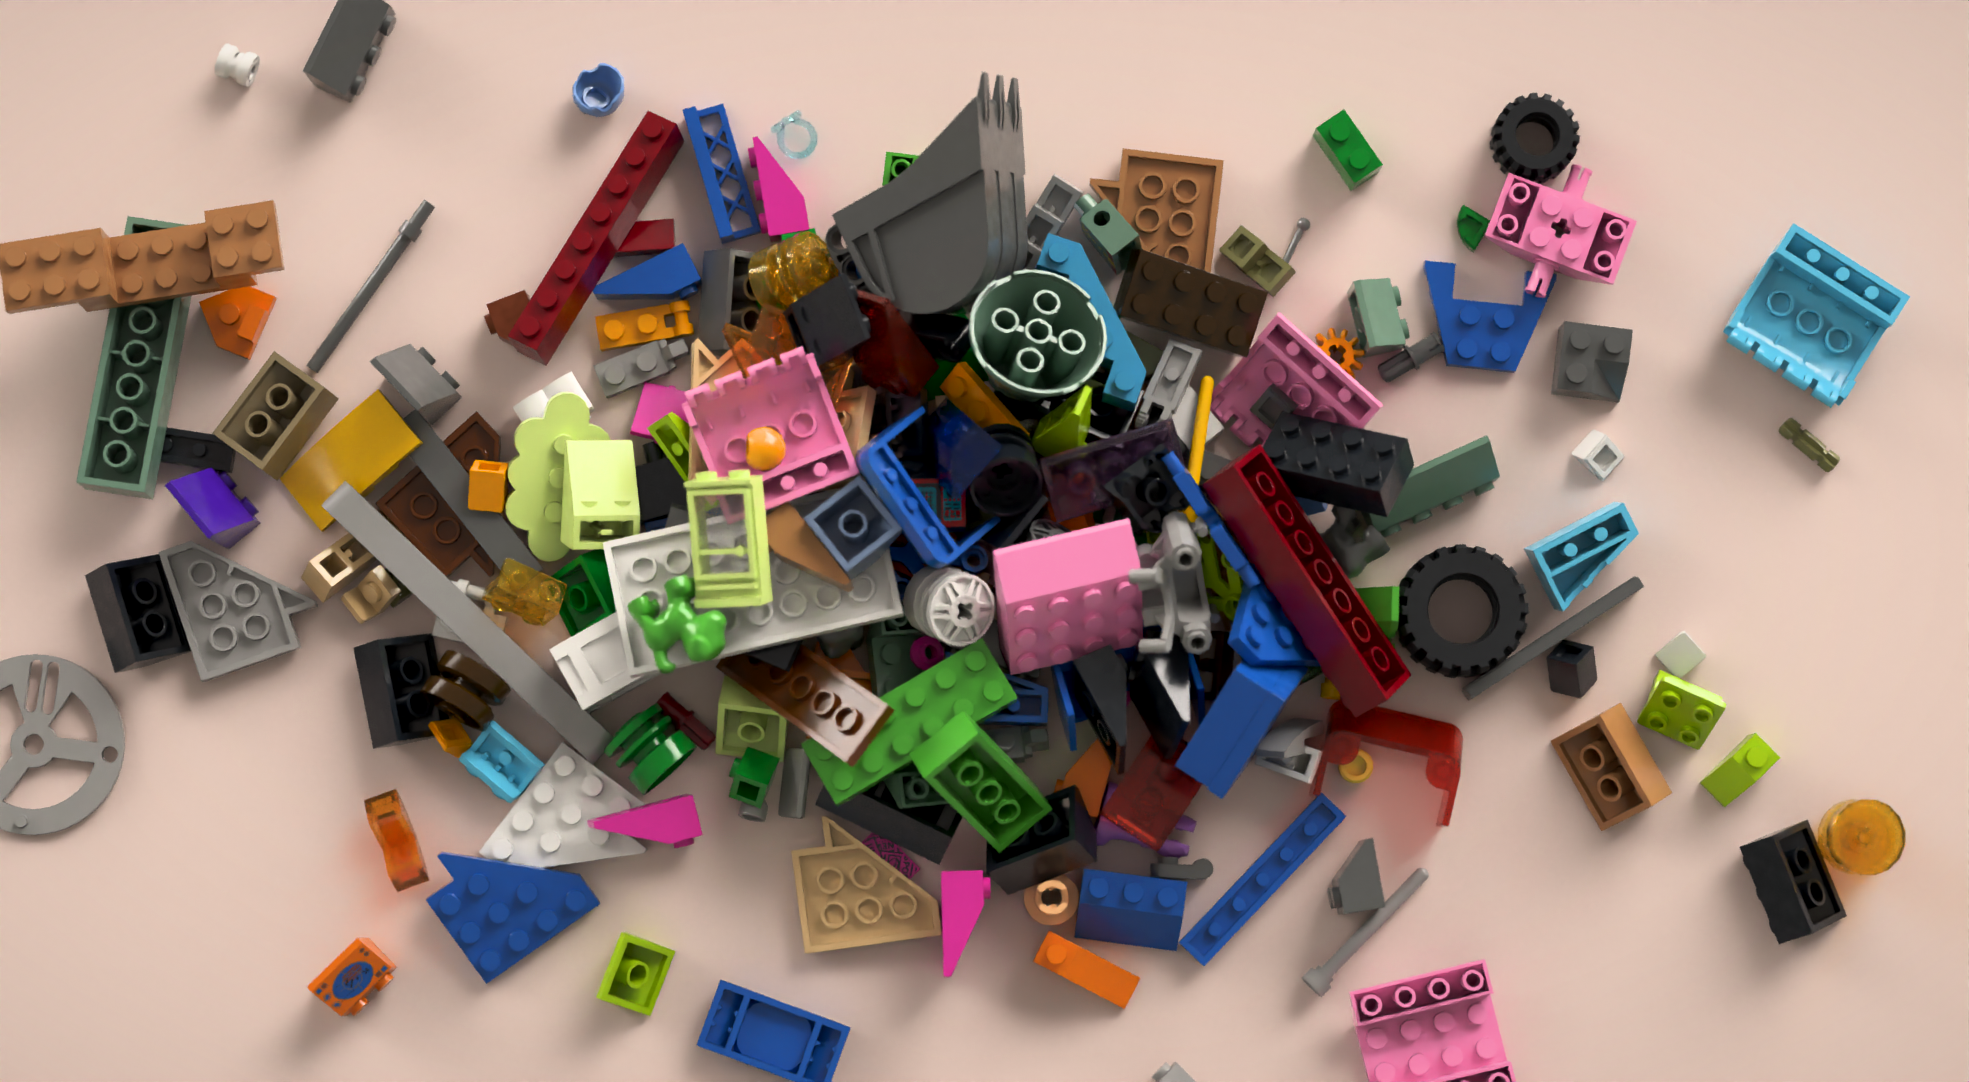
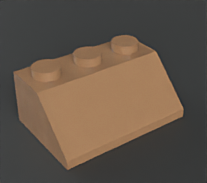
[1550,702,1672,831]

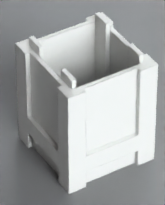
[549,612,661,714]

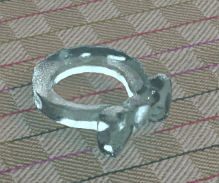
[770,110,817,159]

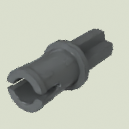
[1378,332,1445,382]

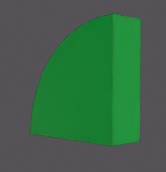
[1457,205,1490,252]

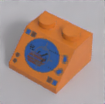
[307,937,397,1017]

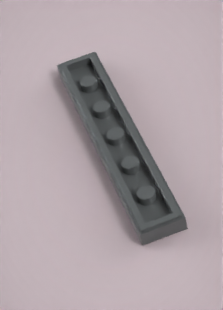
[403,409,544,591]
[1461,576,1644,700]

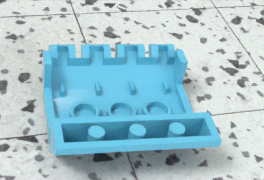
[1723,223,1910,408]

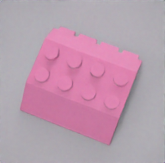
[1210,312,1383,448]
[682,346,860,525]

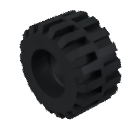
[1490,93,1580,184]

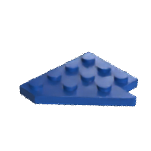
[1228,562,1321,666]
[426,851,600,984]

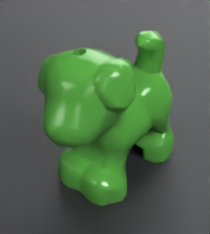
[627,575,727,674]

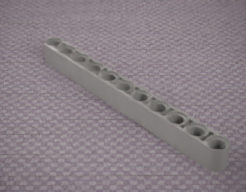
[321,481,613,765]

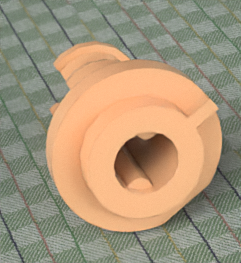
[1024,874,1079,925]

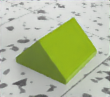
[596,932,675,1016]

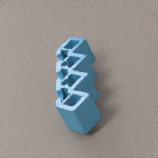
[1037,233,1147,412]

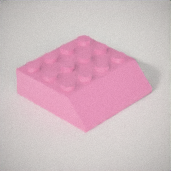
[993,519,1143,675]

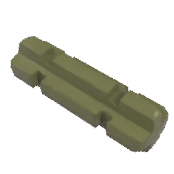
[1779,418,1840,472]

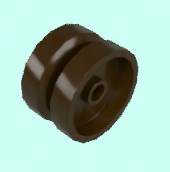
[420,650,511,732]

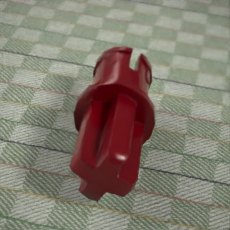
[655,691,716,750]

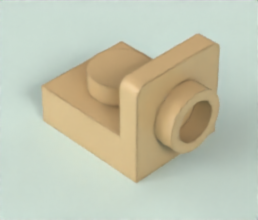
[341,565,401,624]

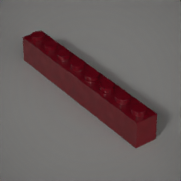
[508,111,685,366]

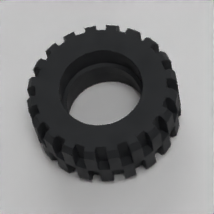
[1398,544,1529,678]

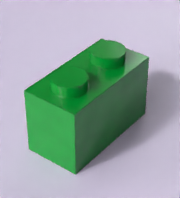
[1313,109,1383,191]

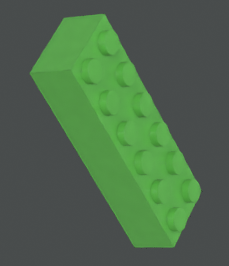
[801,638,1018,807]

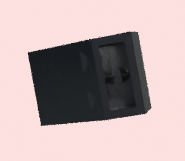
[783,273,871,372]

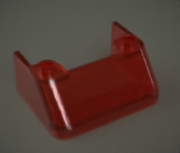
[1309,700,1463,828]

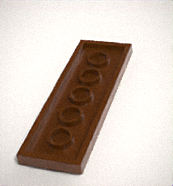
[716,644,895,768]

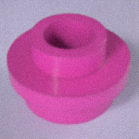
[910,636,944,671]

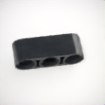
[879,309,972,362]

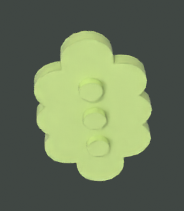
[504,392,611,562]

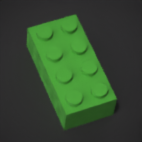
[910,710,1052,853]

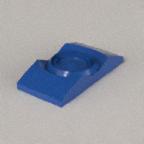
[697,980,851,1082]

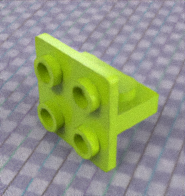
[1637,670,1726,750]

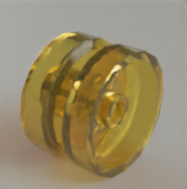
[1818,799,1905,875]

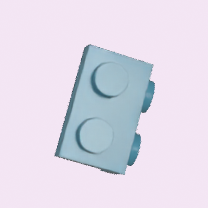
[459,720,545,803]

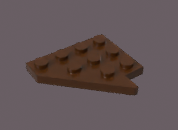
[375,411,501,578]

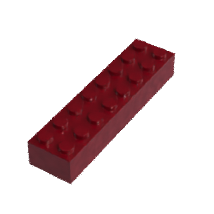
[1202,444,1411,718]

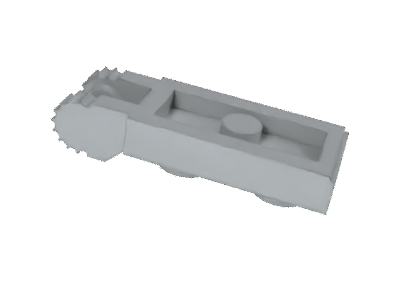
[1135,338,1202,437]

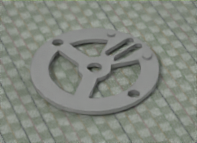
[0,654,125,835]

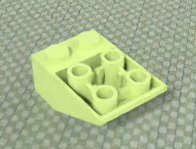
[561,440,640,550]

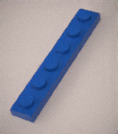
[1178,792,1347,966]

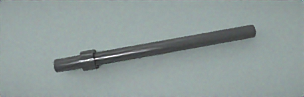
[306,200,435,373]

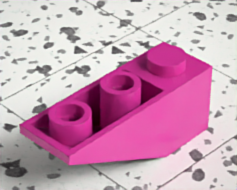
[748,136,810,242]

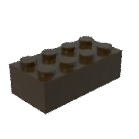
[1113,249,1268,357]

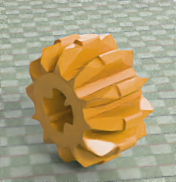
[1315,328,1364,379]

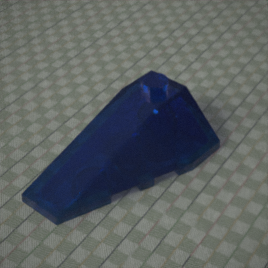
[928,398,1003,500]

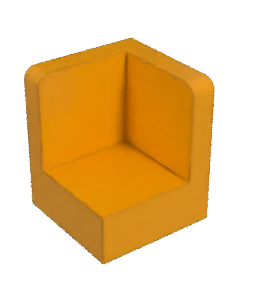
[468,460,509,513]

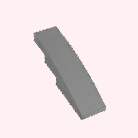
[1023,174,1084,270]

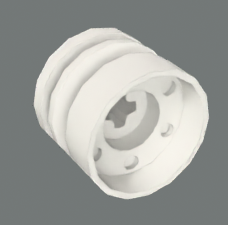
[903,565,995,646]

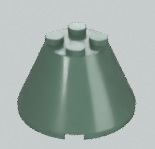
[969,270,1107,402]

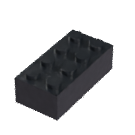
[1263,411,1414,517]

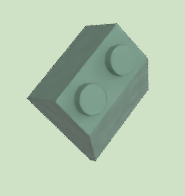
[1347,278,1409,358]

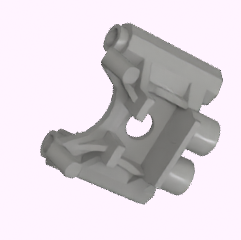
[1128,511,1220,655]

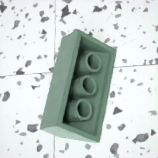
[1361,435,1500,538]

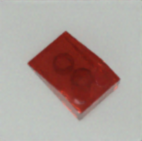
[853,289,939,398]
[1100,735,1202,852]

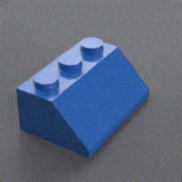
[1074,868,1187,951]

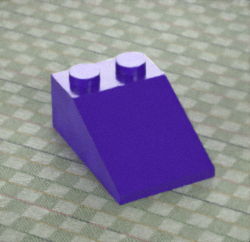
[165,467,261,549]

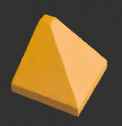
[428,719,473,758]

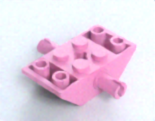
[1484,164,1637,298]

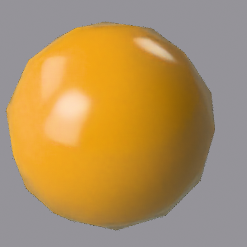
[746,427,786,471]

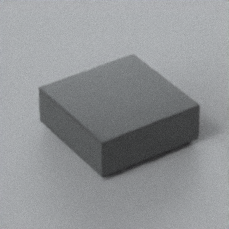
[1250,383,1298,430]

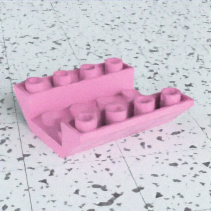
[1349,959,1516,1082]

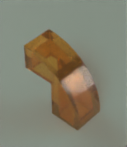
[364,789,430,892]

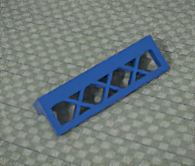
[683,104,761,244]

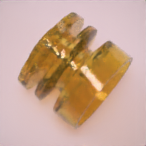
[748,231,839,318]

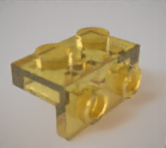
[482,558,567,626]

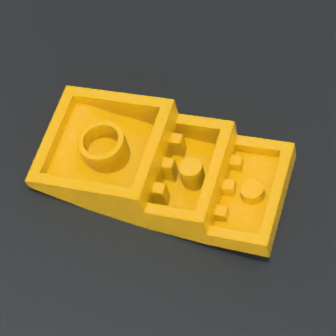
[279,389,423,532]

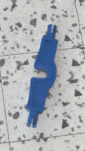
[1161,450,1261,589]

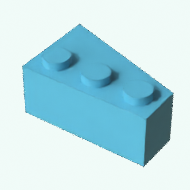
[1524,502,1639,611]

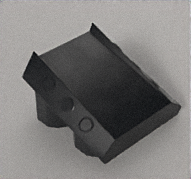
[1102,443,1190,536]

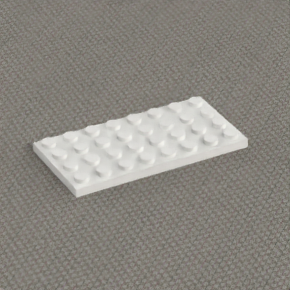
[603,482,904,678]

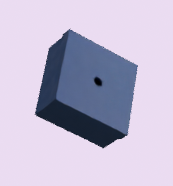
[1175,659,1309,799]

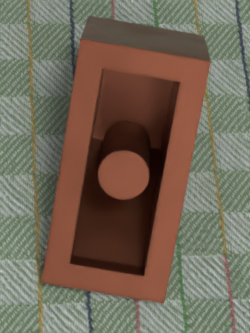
[484,290,530,346]

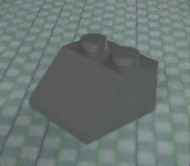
[1327,838,1385,915]

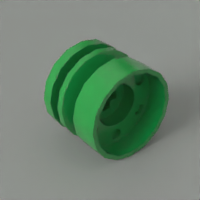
[604,703,697,795]

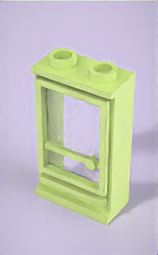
[684,469,773,608]

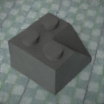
[1551,321,1633,403]

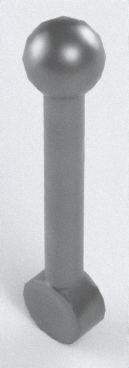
[1283,218,1310,263]

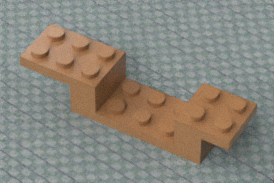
[0,200,285,314]

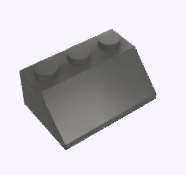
[303,0,396,103]
[698,248,782,360]

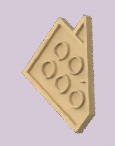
[791,816,942,954]

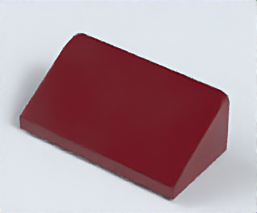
[614,219,676,257]

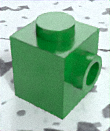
[728,747,780,809]

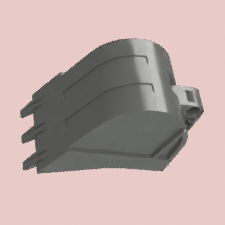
[825,72,1028,316]

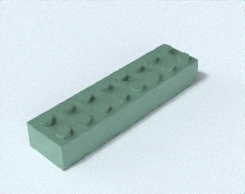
[76,216,192,500]

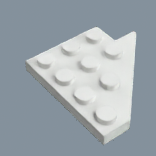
[479,742,648,868]

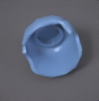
[572,63,624,117]

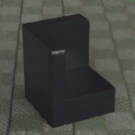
[1546,639,1597,699]

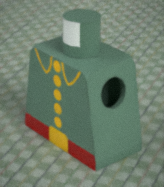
[1074,194,1142,275]

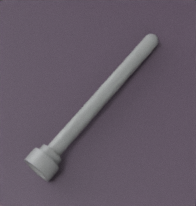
[1302,868,1429,997]

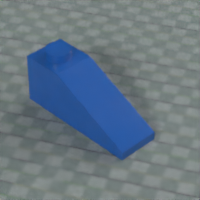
[593,243,702,300]

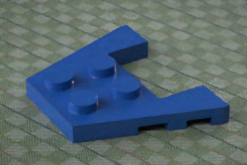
[1423,260,1557,373]

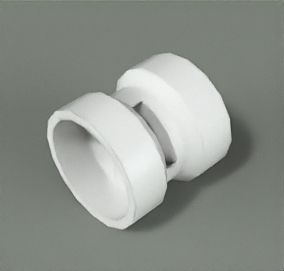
[215,44,260,87]

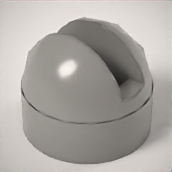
[738,800,768,822]

